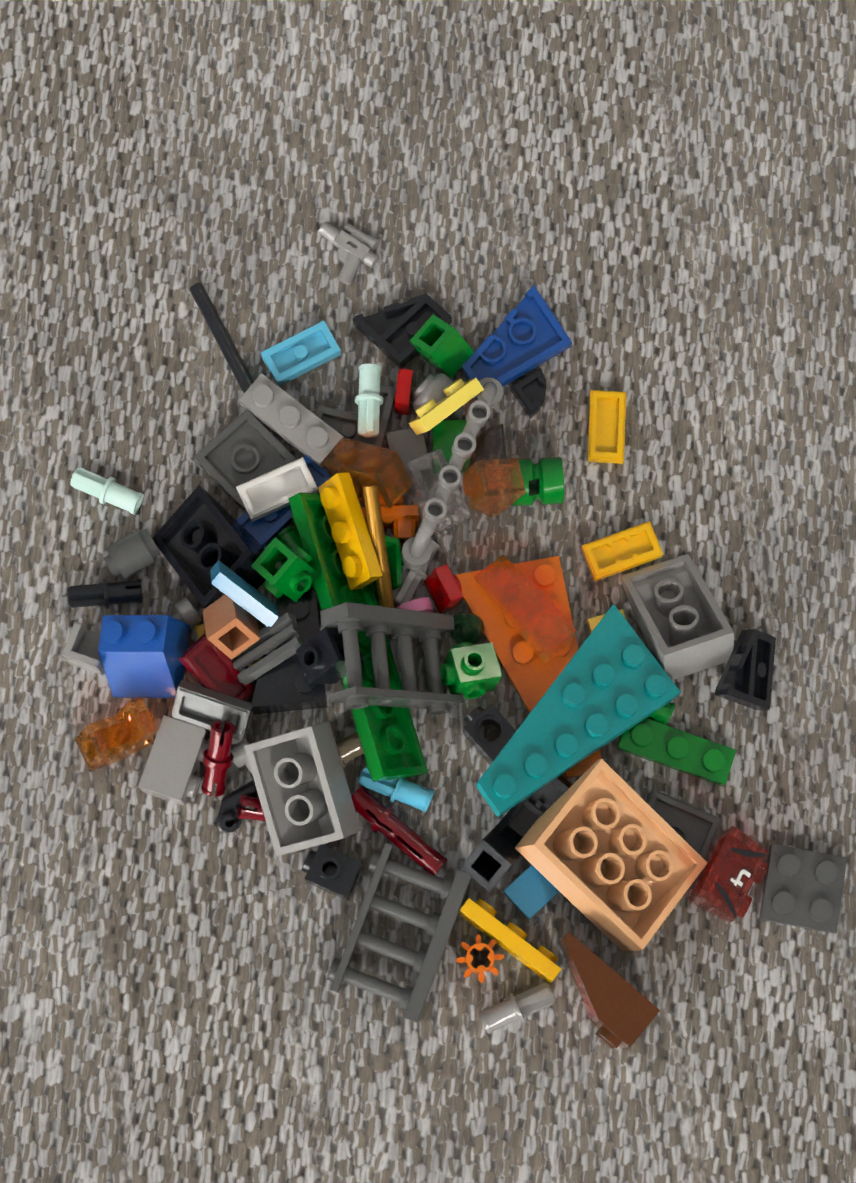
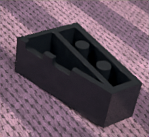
[251,590,328,715]

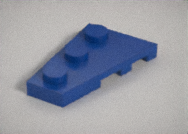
[462,285,572,387]

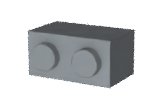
[138,715,210,805]

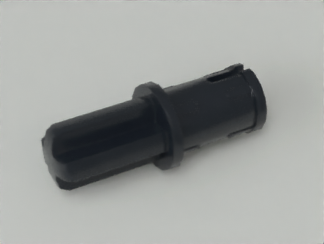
[68,579,143,609]

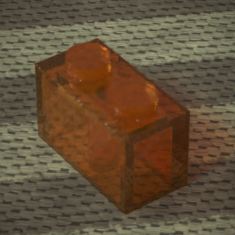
[323,438,413,508]

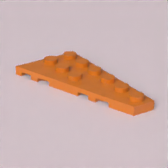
[455,556,602,779]

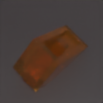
[463,458,525,517]

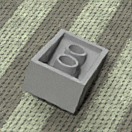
[621,554,734,680]

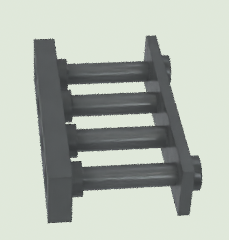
[320,602,464,715]
[326,843,471,1023]

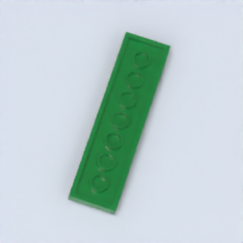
[288,492,429,782]

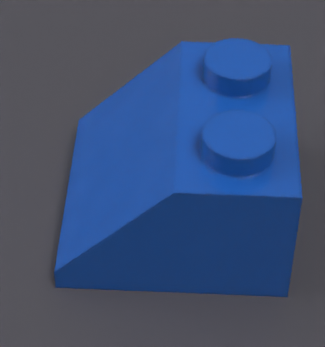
[98,615,190,699]

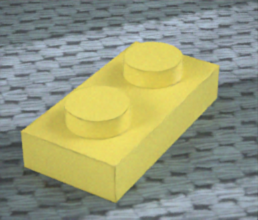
[408,378,484,435]

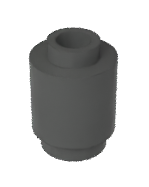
[103,529,161,580]

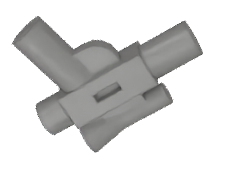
[318,222,380,285]

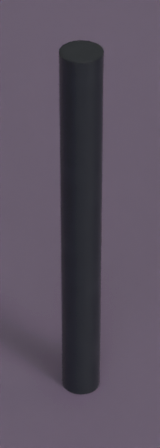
[189,283,254,393]

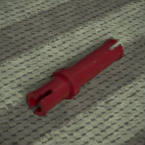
[351,786,448,875]

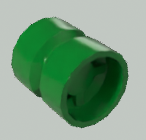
[509,457,564,507]

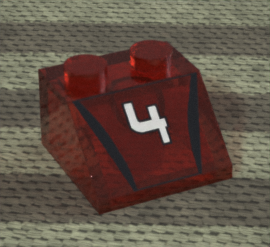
[689,826,769,923]

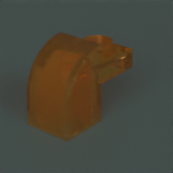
[75,697,158,772]

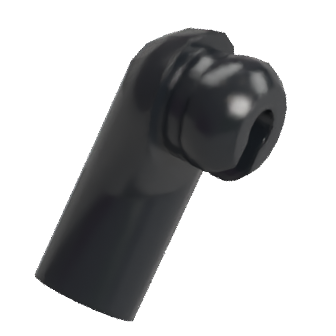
[217,780,259,833]

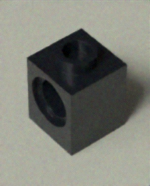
[463,704,516,765]

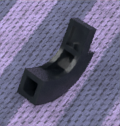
[461,775,573,892]

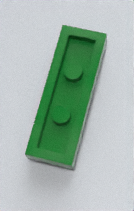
[617,718,737,787]

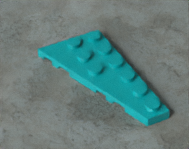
[476,604,681,817]

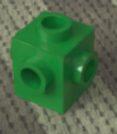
[251,537,319,602]
[440,642,502,699]

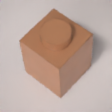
[202,594,261,660]

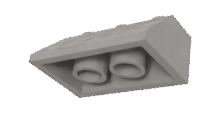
[244,721,361,857]

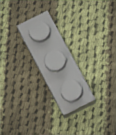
[238,373,345,468]

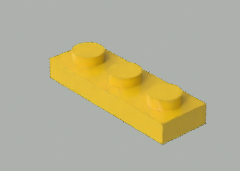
[318,472,383,590]
[458,898,562,984]

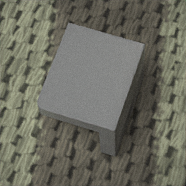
[62,621,105,676]

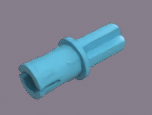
[358,765,435,813]

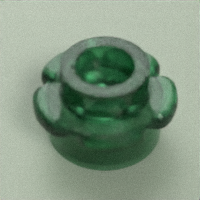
[449,611,484,644]

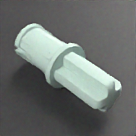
[355,364,383,438]
[70,467,144,515]

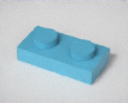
[261,320,341,387]

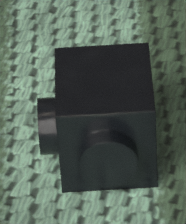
[296,628,364,684]
[301,844,363,901]

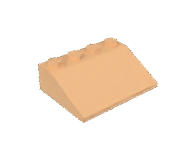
[515,759,707,951]

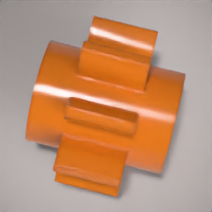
[456,934,504,984]

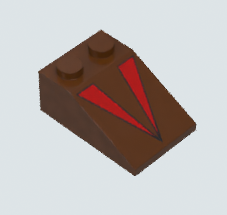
[559,932,660,1049]

